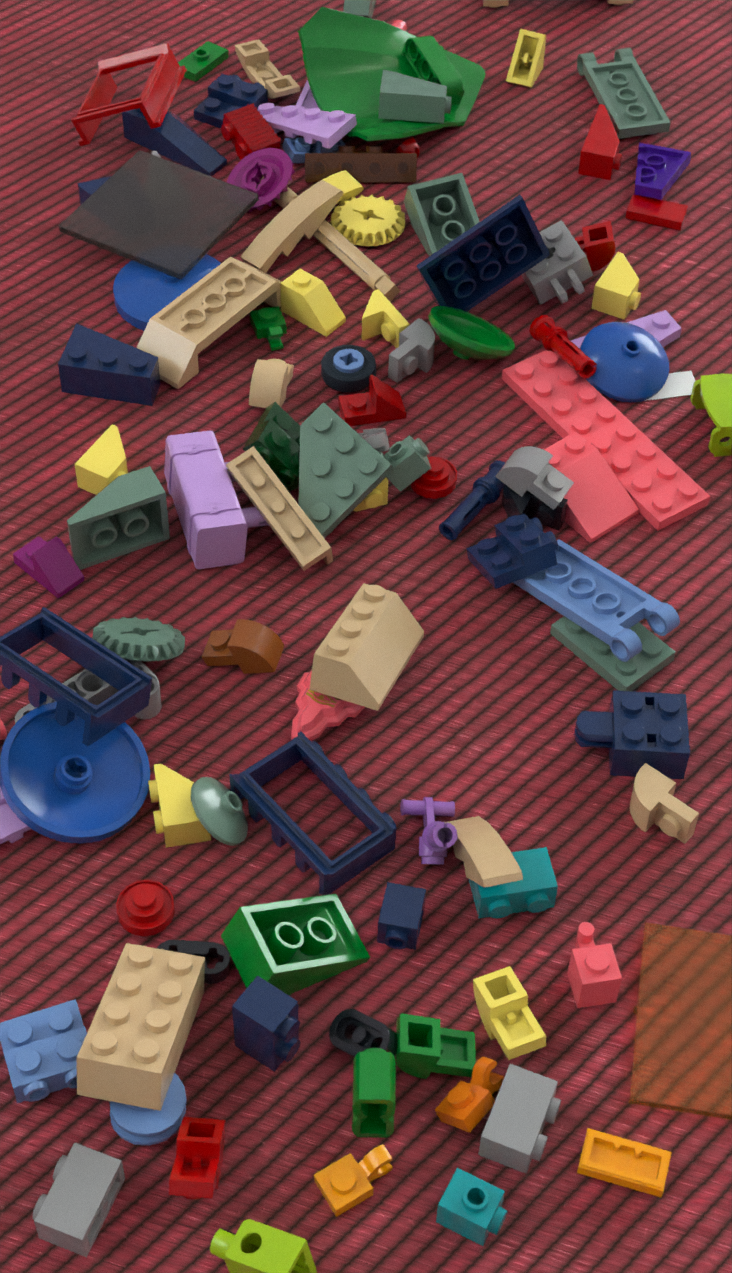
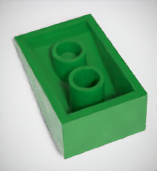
[221,894,370,995]

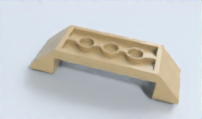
[136,257,281,389]

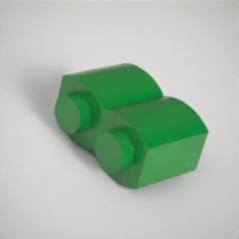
[352,1048,396,1138]

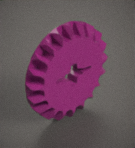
[226,148,295,212]

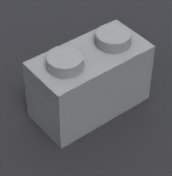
[478,1064,561,1174]
[32,1142,125,1257]

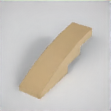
[240,179,344,273]
[445,816,523,887]

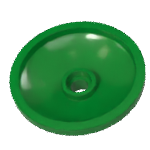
[428,306,515,360]

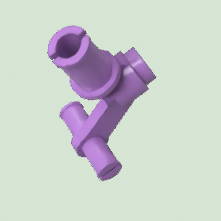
[400,797,458,865]

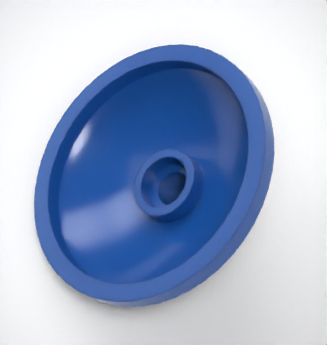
[580,322,669,402]

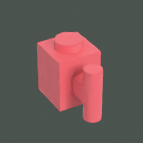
[567,922,622,1009]

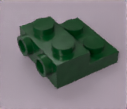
[243,402,300,492]

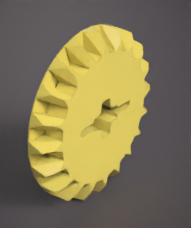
[331,194,405,246]

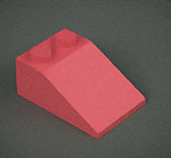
[544,431,639,544]

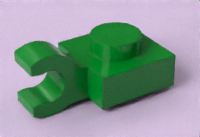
[249,306,287,351]

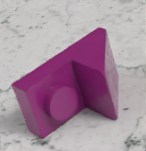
[13,536,84,599]

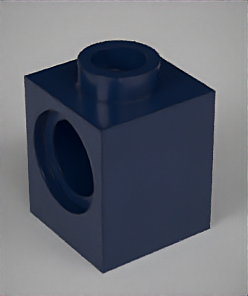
[377,882,426,950]

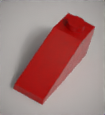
[578,104,623,180]

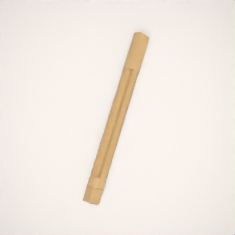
[258,176,401,302]

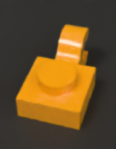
[314,1144,393,1217]

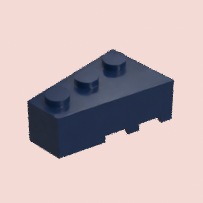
[58,323,161,406]

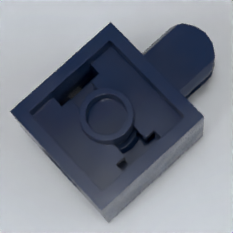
[574,690,690,779]

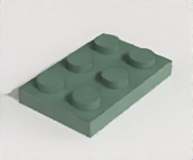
[550,616,675,691]

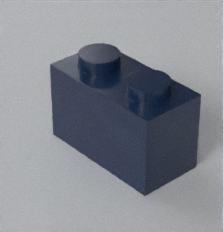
[232,975,301,1072]

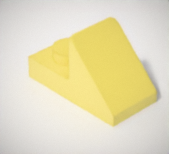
[362,289,410,348]

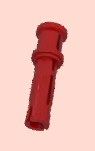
[529,315,597,379]

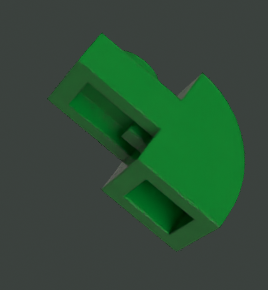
[396,1013,476,1079]

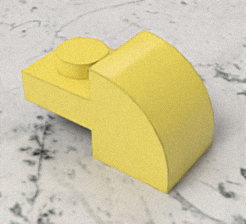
[473,966,546,1060]

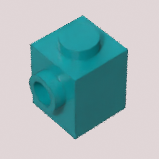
[436,1168,508,1246]

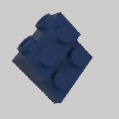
[194,74,268,129]
[466,514,558,589]

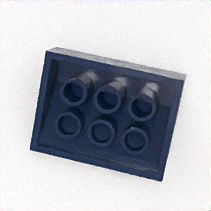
[416,195,550,312]

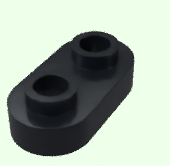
[329,1009,397,1057]

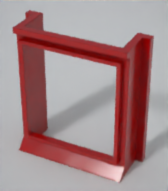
[71,43,187,146]

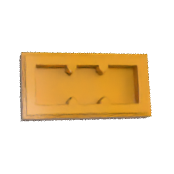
[577,1128,672,1197]

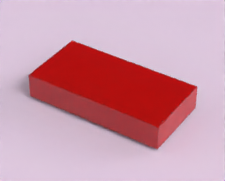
[625,194,688,231]

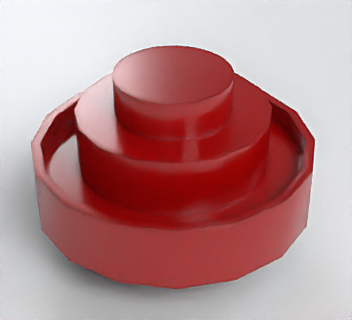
[410,456,458,499]
[116,879,175,937]

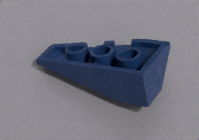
[122,108,227,178]

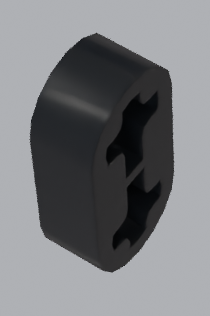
[157,940,231,984]

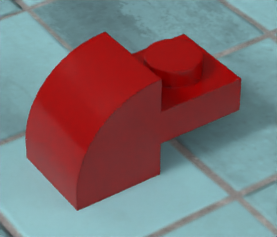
[574,221,615,272]
[169,1117,226,1200]

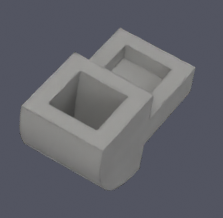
[388,318,435,383]
[495,446,574,510]

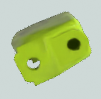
[690,374,732,457]

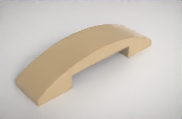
[235,39,300,99]

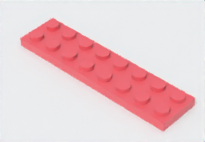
[501,350,710,531]

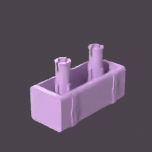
[164,431,269,569]

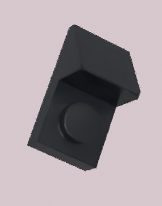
[502,484,568,530]

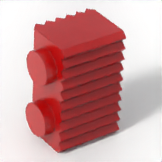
[221,103,281,160]

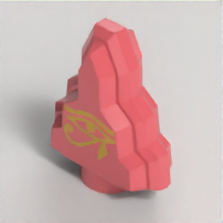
[291,670,365,741]

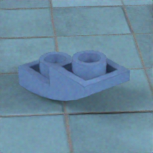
[282,137,345,163]

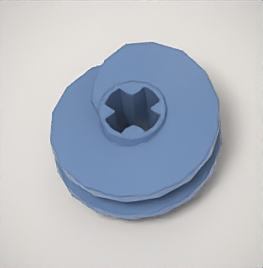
[109,1073,186,1146]

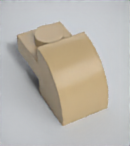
[249,359,294,408]
[630,763,699,844]

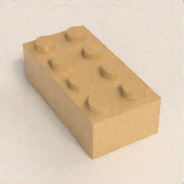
[77,943,205,1111]

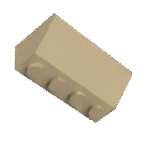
[309,583,424,711]

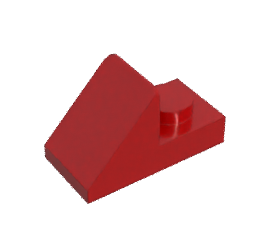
[338,375,407,426]

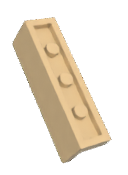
[226,446,333,571]

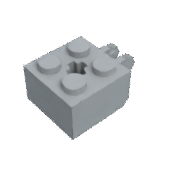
[521,220,593,305]

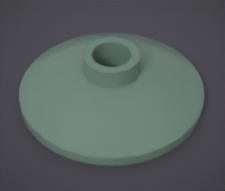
[191,777,248,846]

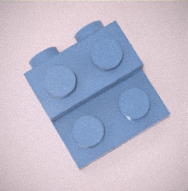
[0,999,87,1103]

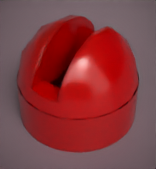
[396,137,420,158]

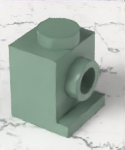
[379,435,431,492]

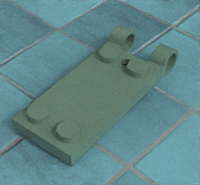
[577,48,671,138]

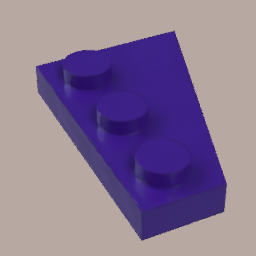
[635,143,691,200]

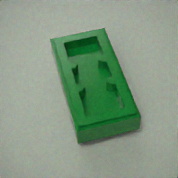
[178,41,228,82]

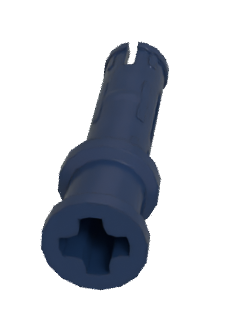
[439,460,505,540]

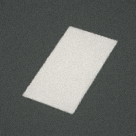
[644,371,695,401]

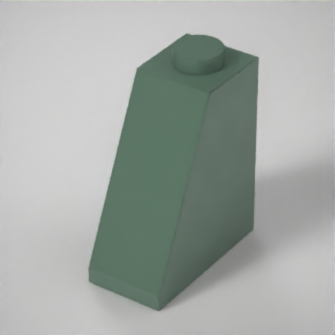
[378,70,452,124]

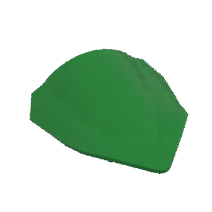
[298,7,486,141]

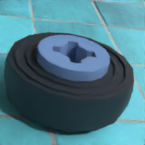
[321,345,376,392]

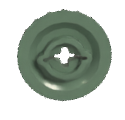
[92,617,185,661]

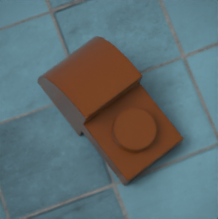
[202,619,285,674]

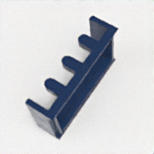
[0,607,152,746]
[229,731,397,895]

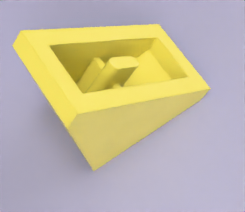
[506,29,546,88]

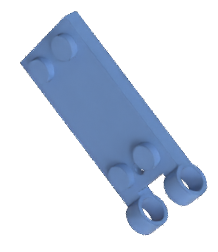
[512,539,680,662]

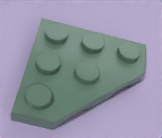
[298,402,394,539]

